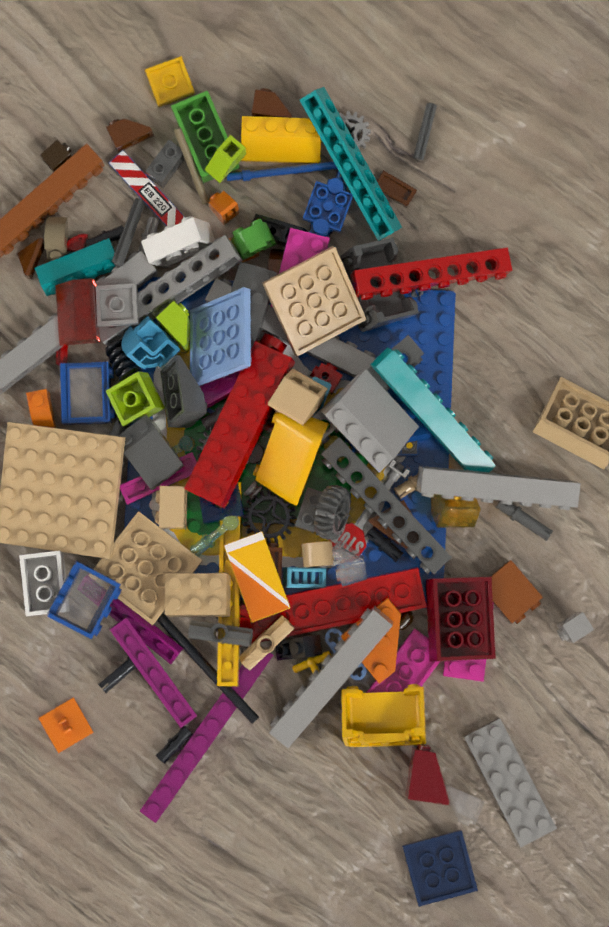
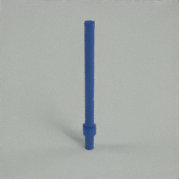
[227,161,338,181]

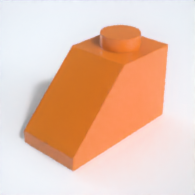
[208,191,239,225]

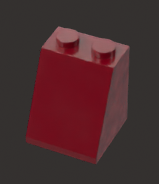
[405,744,450,806]

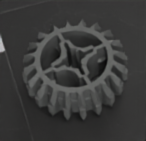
[313,485,351,540]

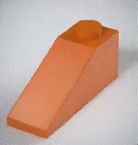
[26,389,56,428]

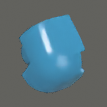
[121,316,181,369]

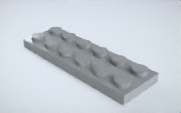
[463,718,557,847]

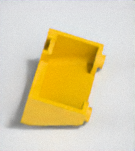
[253,411,328,506]
[342,684,426,747]

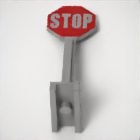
[329,458,410,561]

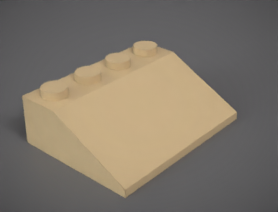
[533,377,609,469]

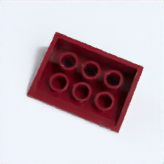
[426,577,496,661]

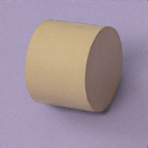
[302,542,334,567]

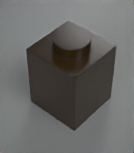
[40,140,72,172]

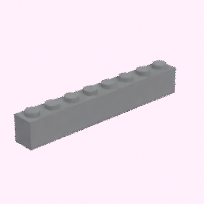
[416,466,581,510]
[269,606,394,748]

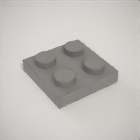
[96,283,139,327]

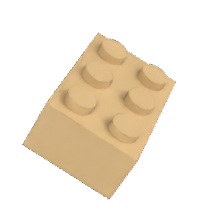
[165,573,231,617]

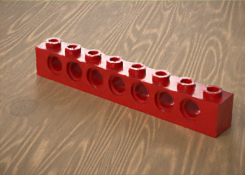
[350,247,513,300]

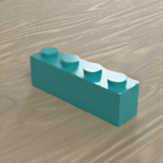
[35,238,116,296]

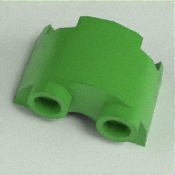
[231,219,277,260]

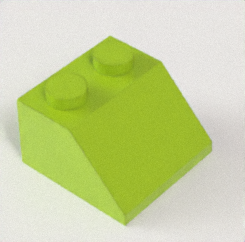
[156,301,190,353]
[106,371,165,426]

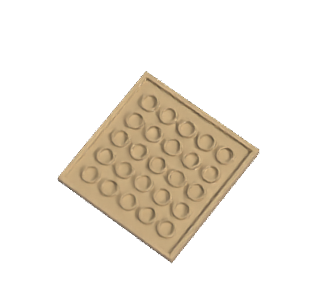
[0,422,126,559]

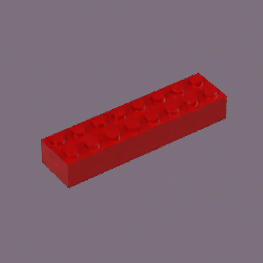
[184,341,295,509]

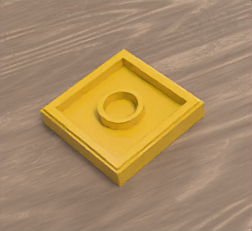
[145,56,195,107]

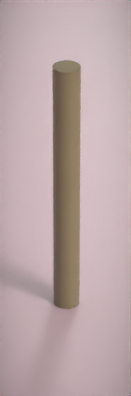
[174,127,209,205]

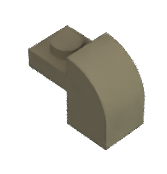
[44,217,69,263]

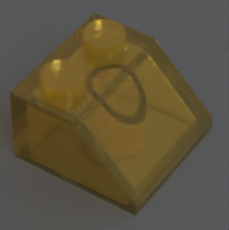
[431,494,481,528]

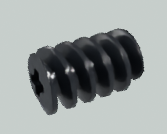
[105,339,141,382]

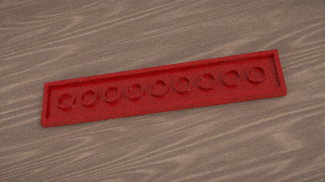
[239,567,427,647]

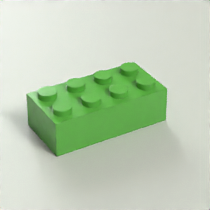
[171,90,239,184]

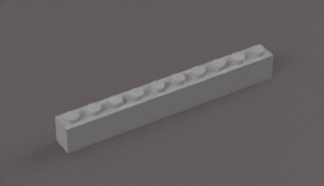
[0,251,158,395]
[205,278,376,378]

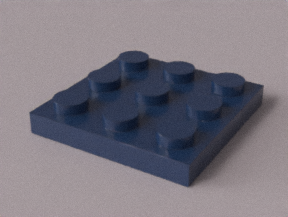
[402,830,478,907]

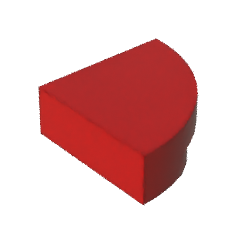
[67,234,88,252]

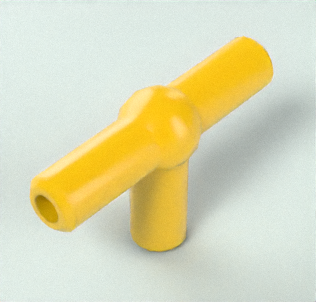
[292,651,331,673]

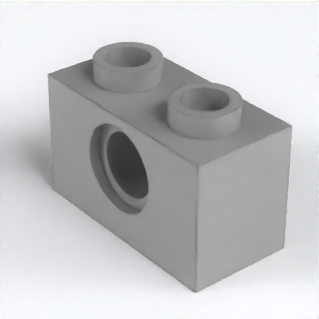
[557,612,594,643]

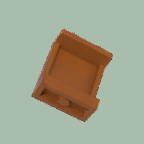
[490,560,543,624]

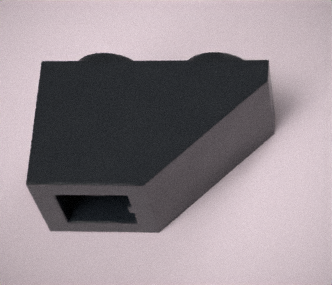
[275,635,322,661]

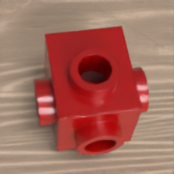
[310,363,343,395]

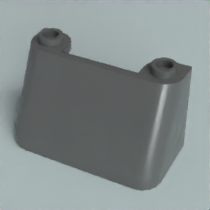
[339,238,419,332]

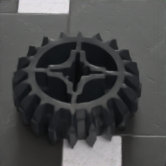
[242,490,296,543]

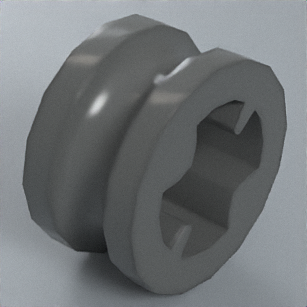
[244,481,263,501]

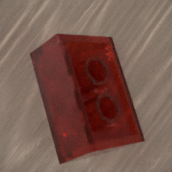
[55,278,100,346]

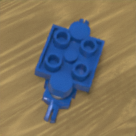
[303,170,353,238]

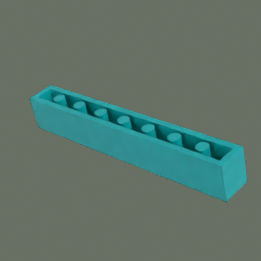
[370,348,496,472]

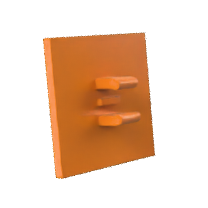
[38,697,94,753]

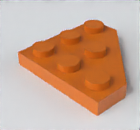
[341,598,401,684]

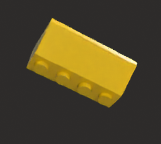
[241,116,321,164]

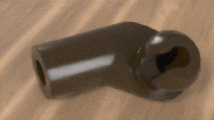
[399,611,414,630]

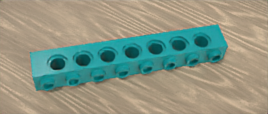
[300,87,402,241]

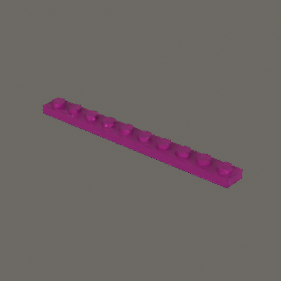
[139,653,274,823]

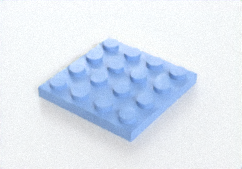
[190,287,251,386]

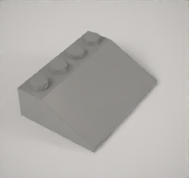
[320,368,419,473]

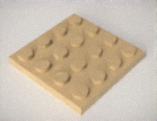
[262,246,367,356]
[88,511,203,625]

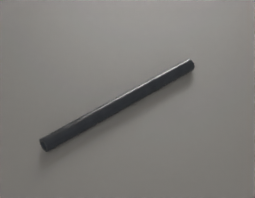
[157,613,259,724]

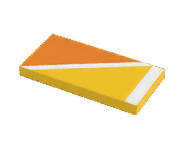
[224,531,290,622]

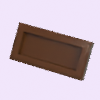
[377,170,417,208]

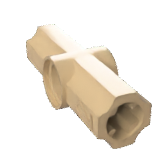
[239,615,294,670]

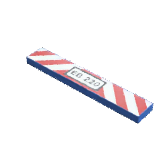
[109,150,185,226]

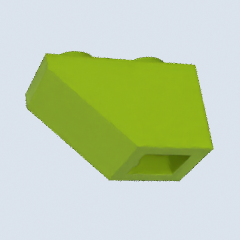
[205,135,246,183]

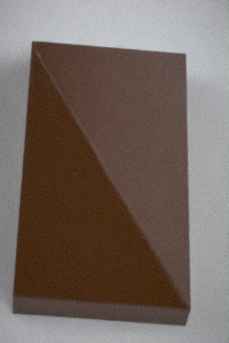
[17,238,45,280]

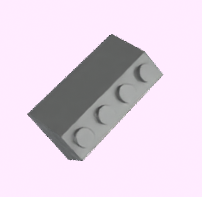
[230,262,278,349]

